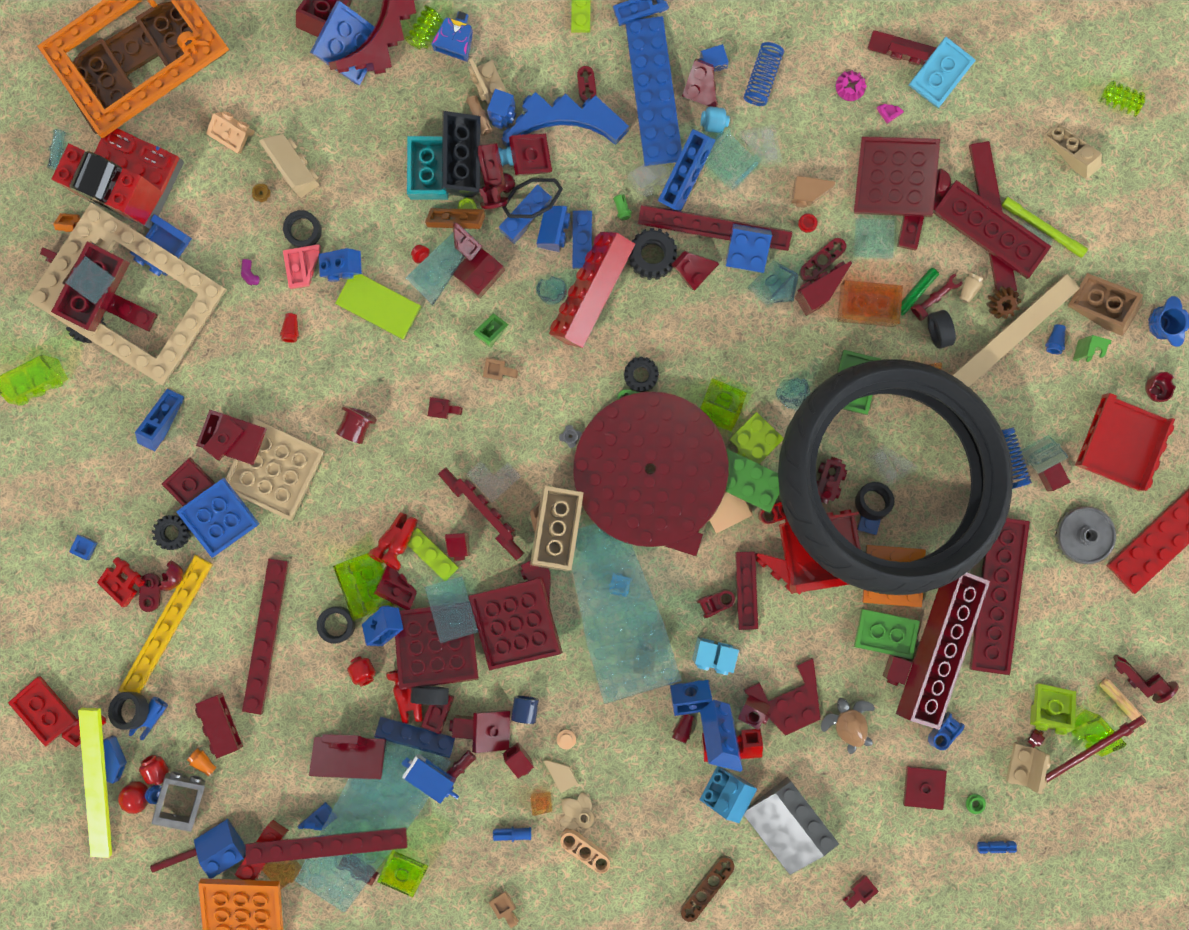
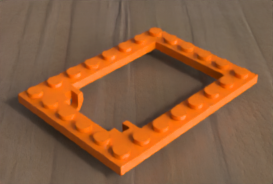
[37,0,229,138]

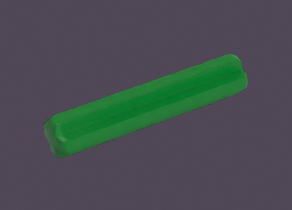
[895,268,939,315]

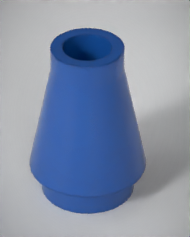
[1045,324,1066,355]

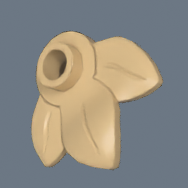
[559,792,595,830]

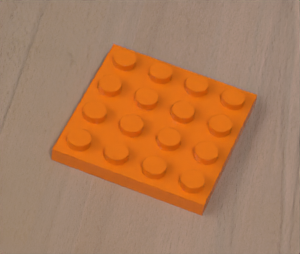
[198,878,283,930]

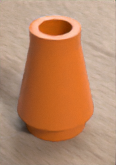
[187,748,217,776]

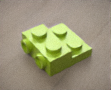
[1030,683,1076,735]

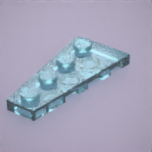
[406,229,472,306]

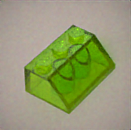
[0,355,68,406]
[333,553,395,621]

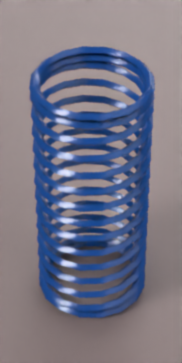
[743,42,785,106]
[1002,427,1032,489]

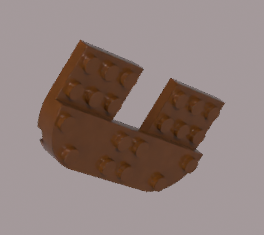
[71,2,226,135]

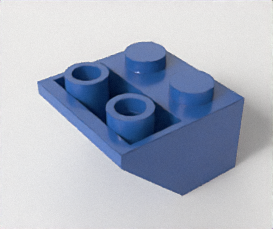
[536,206,571,252]

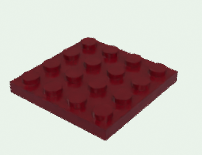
[854,136,941,217]
[468,577,563,671]
[395,602,479,690]

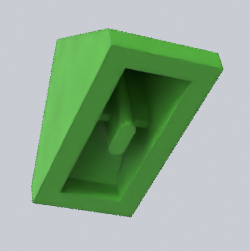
[473,313,509,348]

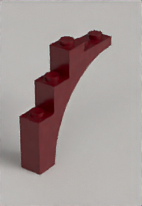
[328,0,416,74]

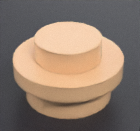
[557,729,576,749]

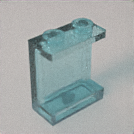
[705,129,762,192]

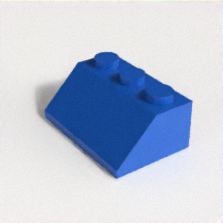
[700,700,743,772]

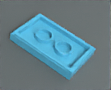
[908,37,976,108]

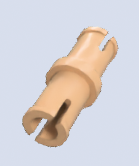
[466,95,493,135]

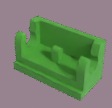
[1073,335,1112,362]

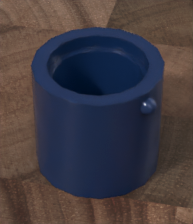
[511,695,539,724]

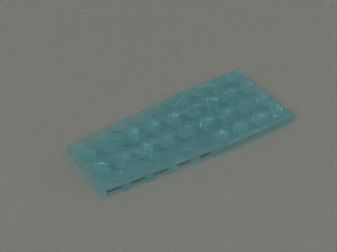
[572,524,682,704]
[295,737,451,912]

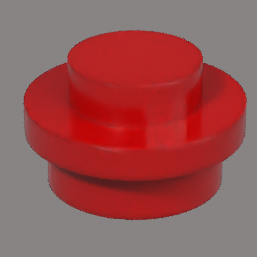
[798,213,818,233]
[411,245,430,263]

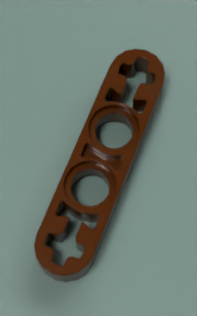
[680,856,735,922]

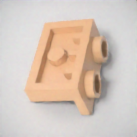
[206,111,255,154]

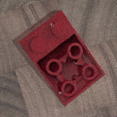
[795,261,852,316]
[196,409,267,465]

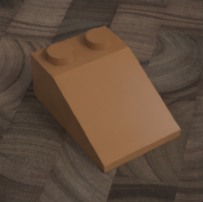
[1068,273,1143,336]

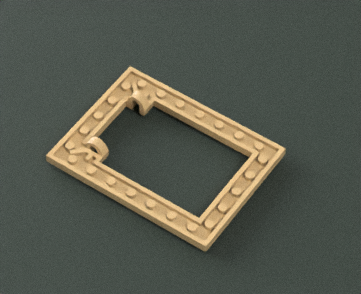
[27,202,227,386]

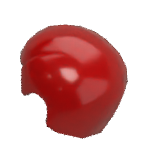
[118,781,148,814]

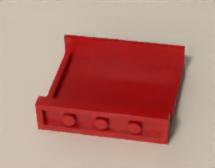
[1075,393,1175,491]
[779,509,861,594]

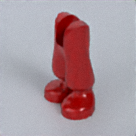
[368,512,418,571]
[386,670,422,724]

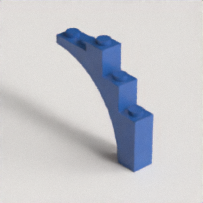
[502,92,629,147]

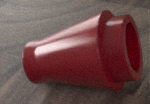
[672,714,695,744]

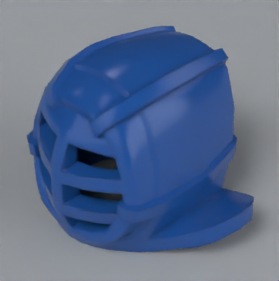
[1148,296,1189,347]

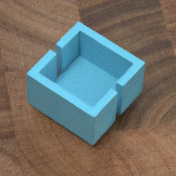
[692,637,739,675]

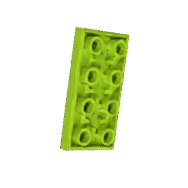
[335,274,422,340]

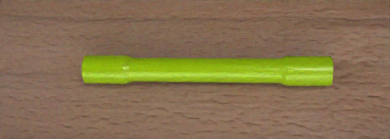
[1001,196,1088,258]

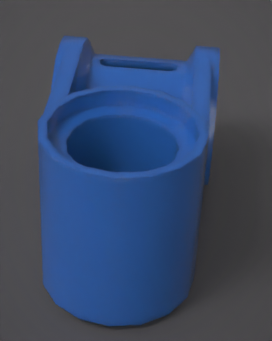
[928,712,965,750]

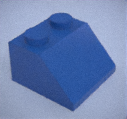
[194,818,246,879]

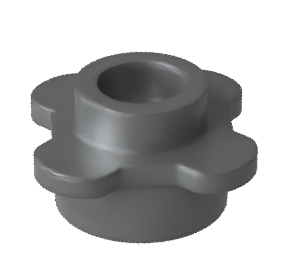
[559,425,582,448]

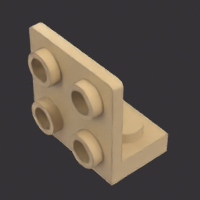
[467,58,507,105]
[1006,743,1051,794]

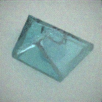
[747,261,799,308]

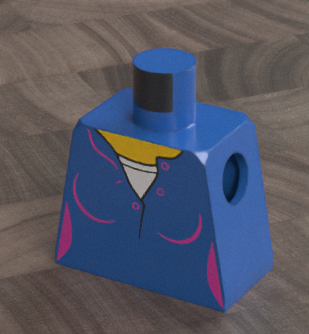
[431,11,473,62]

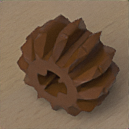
[986,286,1021,319]

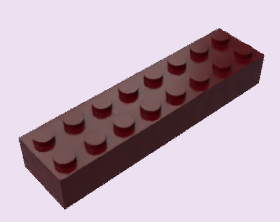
[896,572,990,730]

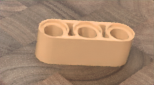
[560,829,610,874]

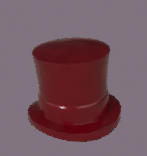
[336,406,377,444]

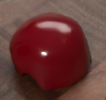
[1145,372,1176,403]
[157,560,184,591]

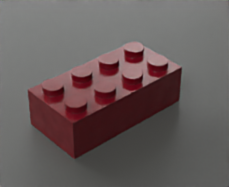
[51,241,130,332]

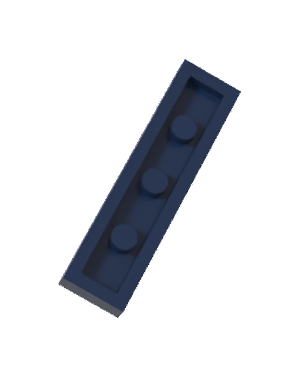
[374,717,455,758]

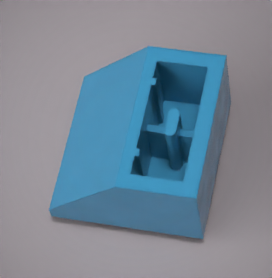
[699,766,757,823]

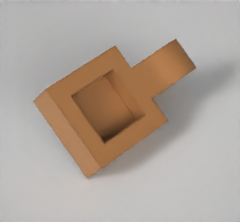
[482,358,518,381]
[489,890,519,928]

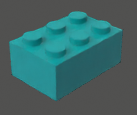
[407,136,448,200]

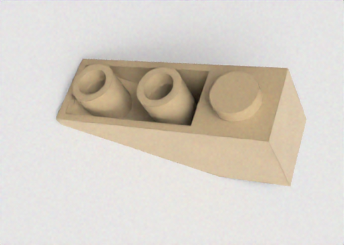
[1044,123,1102,180]

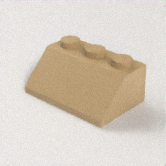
[259,134,319,198]

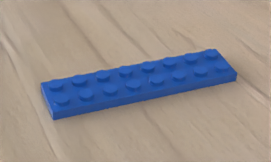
[625,16,682,166]

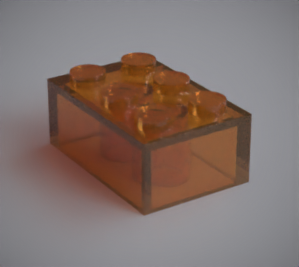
[837,280,903,327]

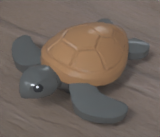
[821,697,875,754]

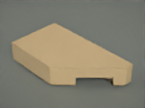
[544,759,578,793]

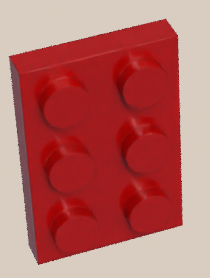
[8,676,77,747]

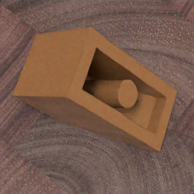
[791,176,835,208]

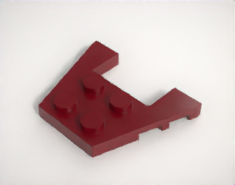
[743,658,821,736]

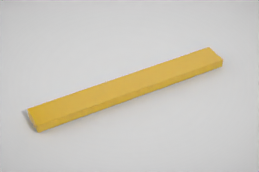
[118,555,213,693]

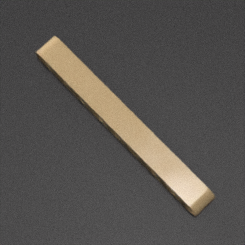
[951,273,1080,387]

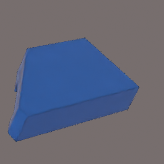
[297,802,338,831]

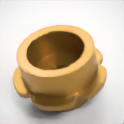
[252,184,271,203]

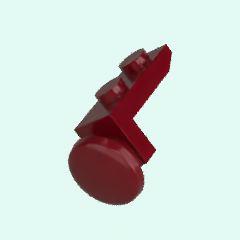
[478,143,508,209]
[1113,655,1179,704]

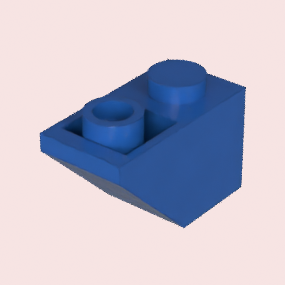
[103,735,127,784]

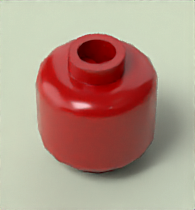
[347,656,376,687]
[139,755,169,785]

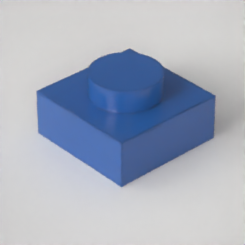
[857,516,881,535]
[69,535,97,560]

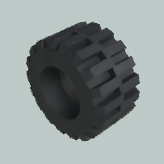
[629,228,677,280]

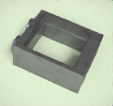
[151,771,205,832]

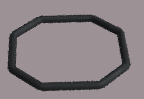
[502,178,563,218]

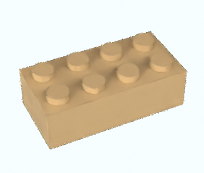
[530,486,584,571]

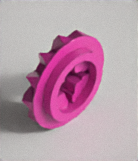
[835,70,867,101]

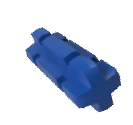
[977,841,1017,854]

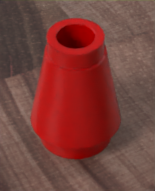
[280,313,299,343]

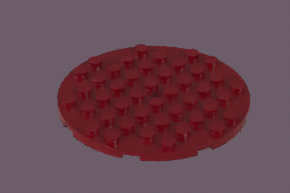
[573,392,729,547]

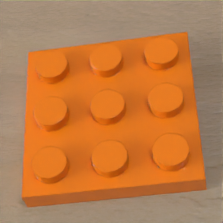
[862,545,926,607]

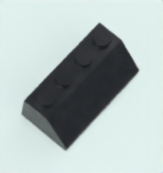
[442,111,480,198]

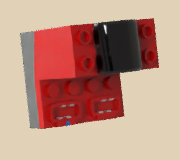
[51,128,184,229]

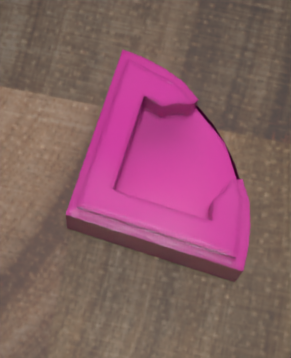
[876,104,904,124]

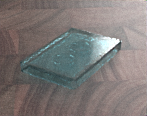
[425,576,478,643]

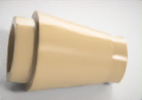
[959,273,984,303]

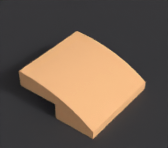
[710,492,753,533]

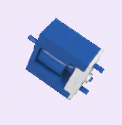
[401,754,459,804]

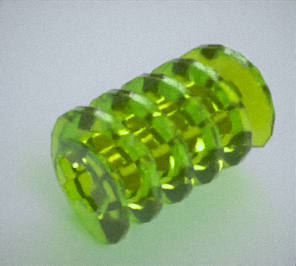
[405,5,444,50]
[1099,80,1145,117]

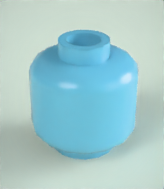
[701,107,730,133]

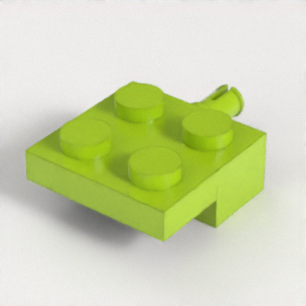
[729,412,784,464]

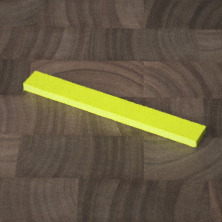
[78,708,112,858]

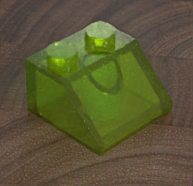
[699,378,747,432]
[1071,709,1127,757]
[377,850,428,898]

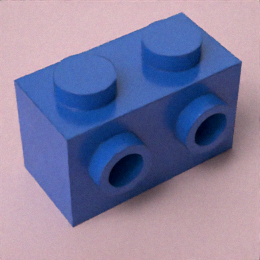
[487,89,516,129]
[319,248,362,282]

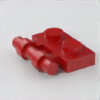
[97,557,145,607]

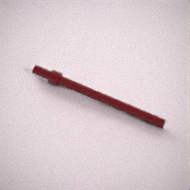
[1045,715,1146,783]

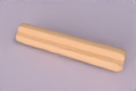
[1100,679,1147,727]

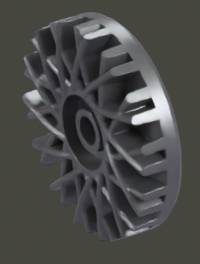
[1055,507,1116,564]

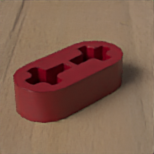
[577,66,596,103]

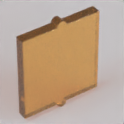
[263,860,304,890]

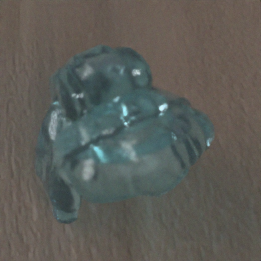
[776,378,810,411]

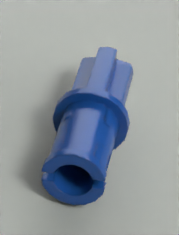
[493,826,531,842]

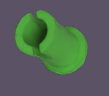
[613,194,632,221]

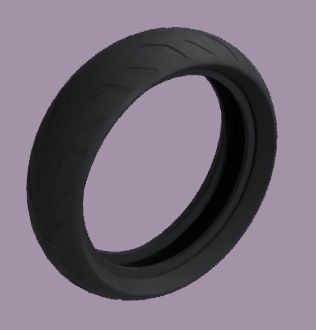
[778,359,1013,595]

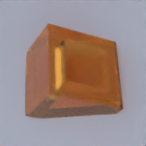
[530,792,552,816]

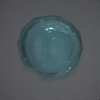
[536,276,567,305]

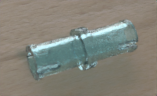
[47,129,66,170]

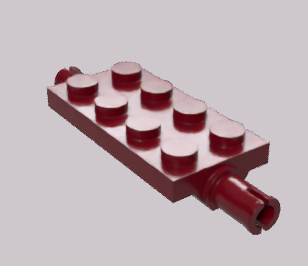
[438,467,524,561]

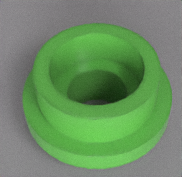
[966,794,986,814]

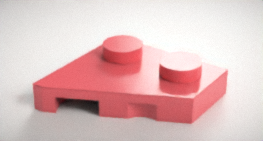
[283,244,321,289]

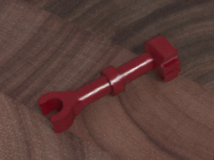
[911,274,963,321]

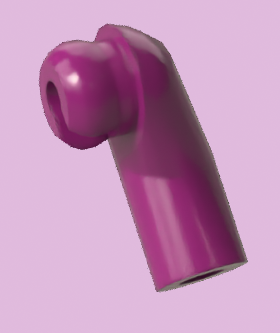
[241,259,260,286]

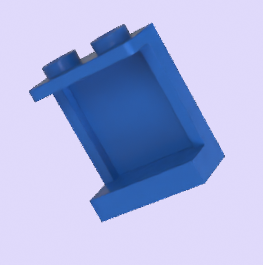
[130,214,192,276]

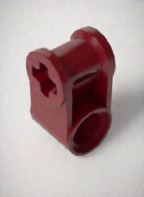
[696,589,735,619]

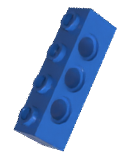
[658,129,716,211]

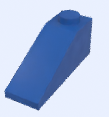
[135,389,184,452]

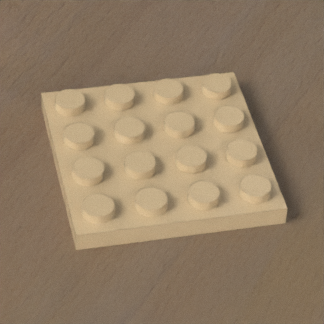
[226,418,326,521]

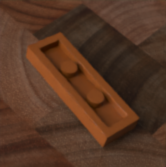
[425,208,486,229]

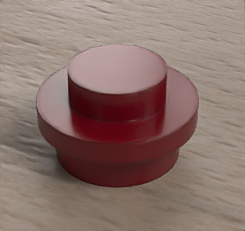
[1027,729,1045,748]

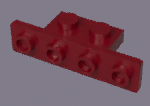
[867,30,937,66]

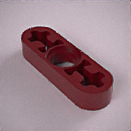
[799,238,846,282]

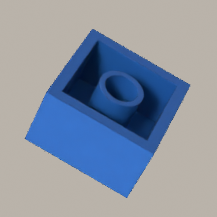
[725,223,772,273]

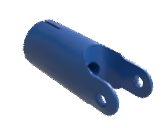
[129,697,168,740]

